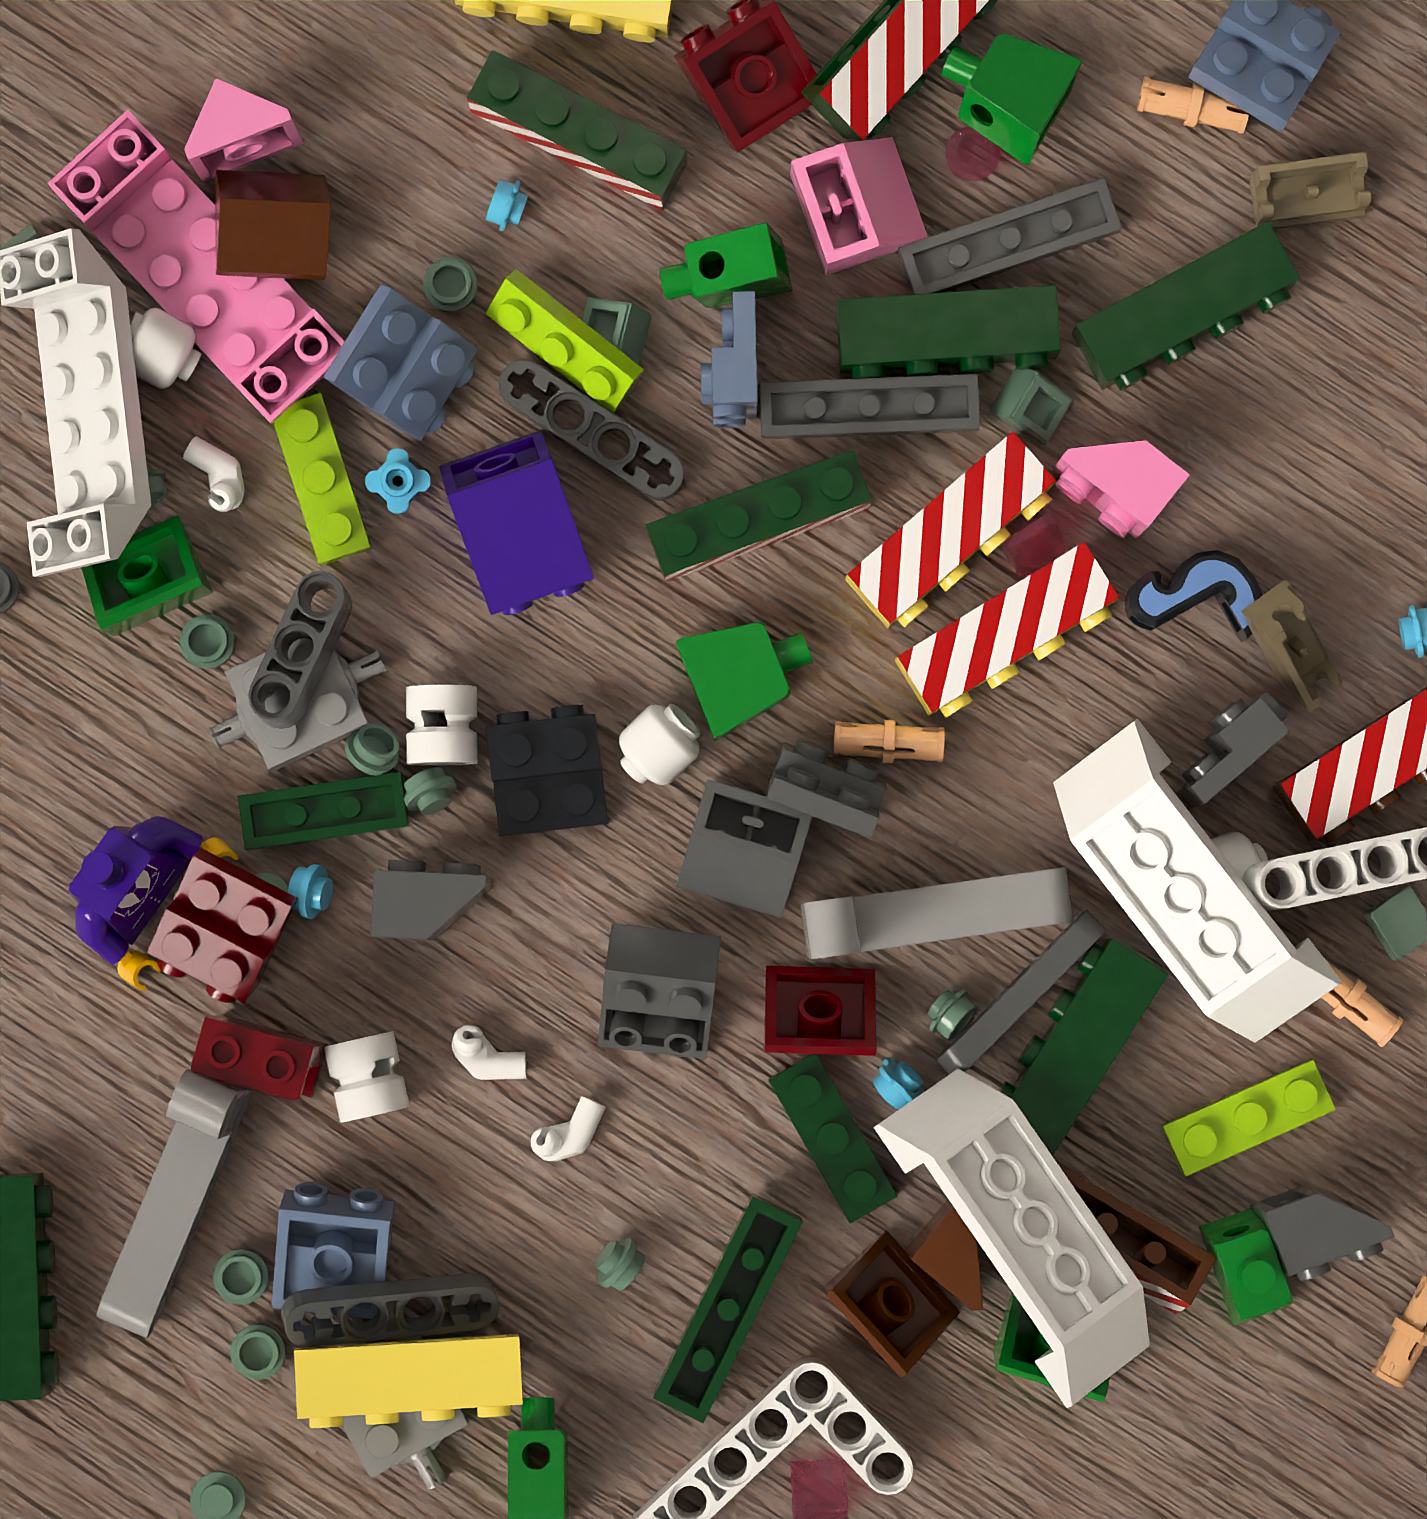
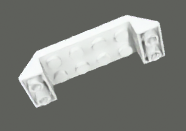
[0,228,151,577]
[1053,718,1342,1043]
[873,1069,1150,1408]

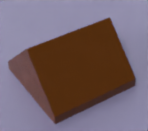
[215,170,331,280]
[905,1199,983,1311]
[823,1230,960,1378]

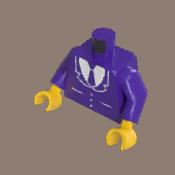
[68,816,239,990]

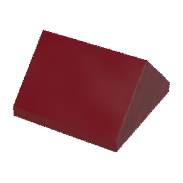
[763,966,877,1056]

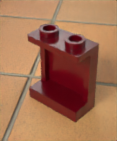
[191,1015,328,1100]

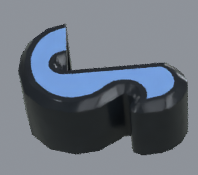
[1125,550,1263,642]

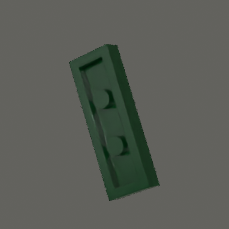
[237,772,410,851]
[768,1054,898,1224]

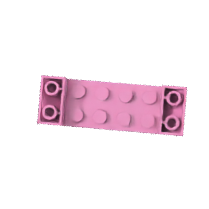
[47,110,345,424]

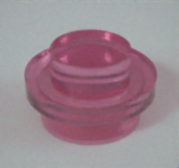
[945,126,1000,181]

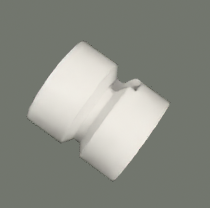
[406,685,478,766]
[324,1031,410,1122]

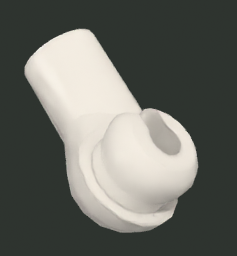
[183,436,245,512]
[452,1024,526,1080]
[530,1096,606,1162]

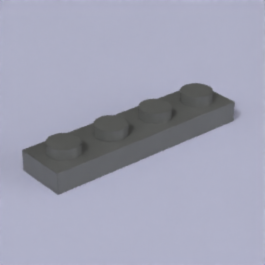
[898,178,1122,295]
[759,374,980,440]

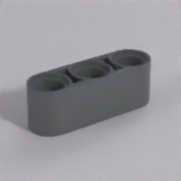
[248,571,352,729]

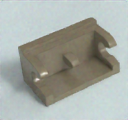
[1249,152,1371,229]
[1241,579,1342,713]

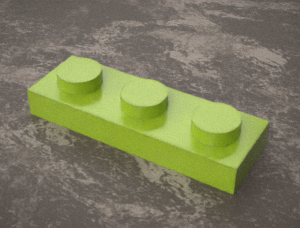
[485,269,644,413]
[273,393,372,566]
[1160,1059,1336,1177]

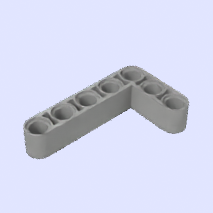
[800,867,1074,959]
[96,1069,253,1338]

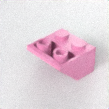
[790,137,928,276]
[1051,440,1190,539]

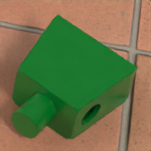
[941,34,1082,166]
[659,222,793,308]
[676,622,813,741]
[1199,1209,1293,1326]
[508,1397,569,1519]

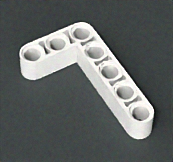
[1242,827,1427,911]
[631,1357,913,1519]

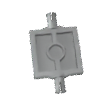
[208,638,387,772]
[343,1317,468,1491]

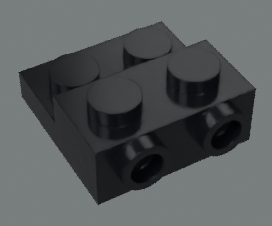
[485,705,609,837]

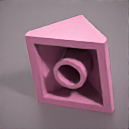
[184,78,304,183]

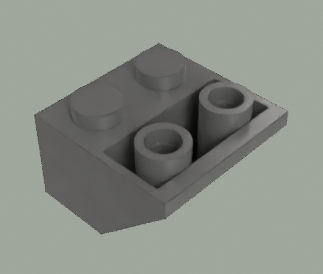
[676,779,812,918]
[370,860,493,940]
[598,923,721,1059]
[1249,1186,1395,1281]

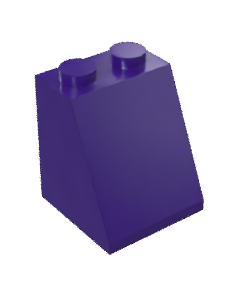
[439,430,594,615]

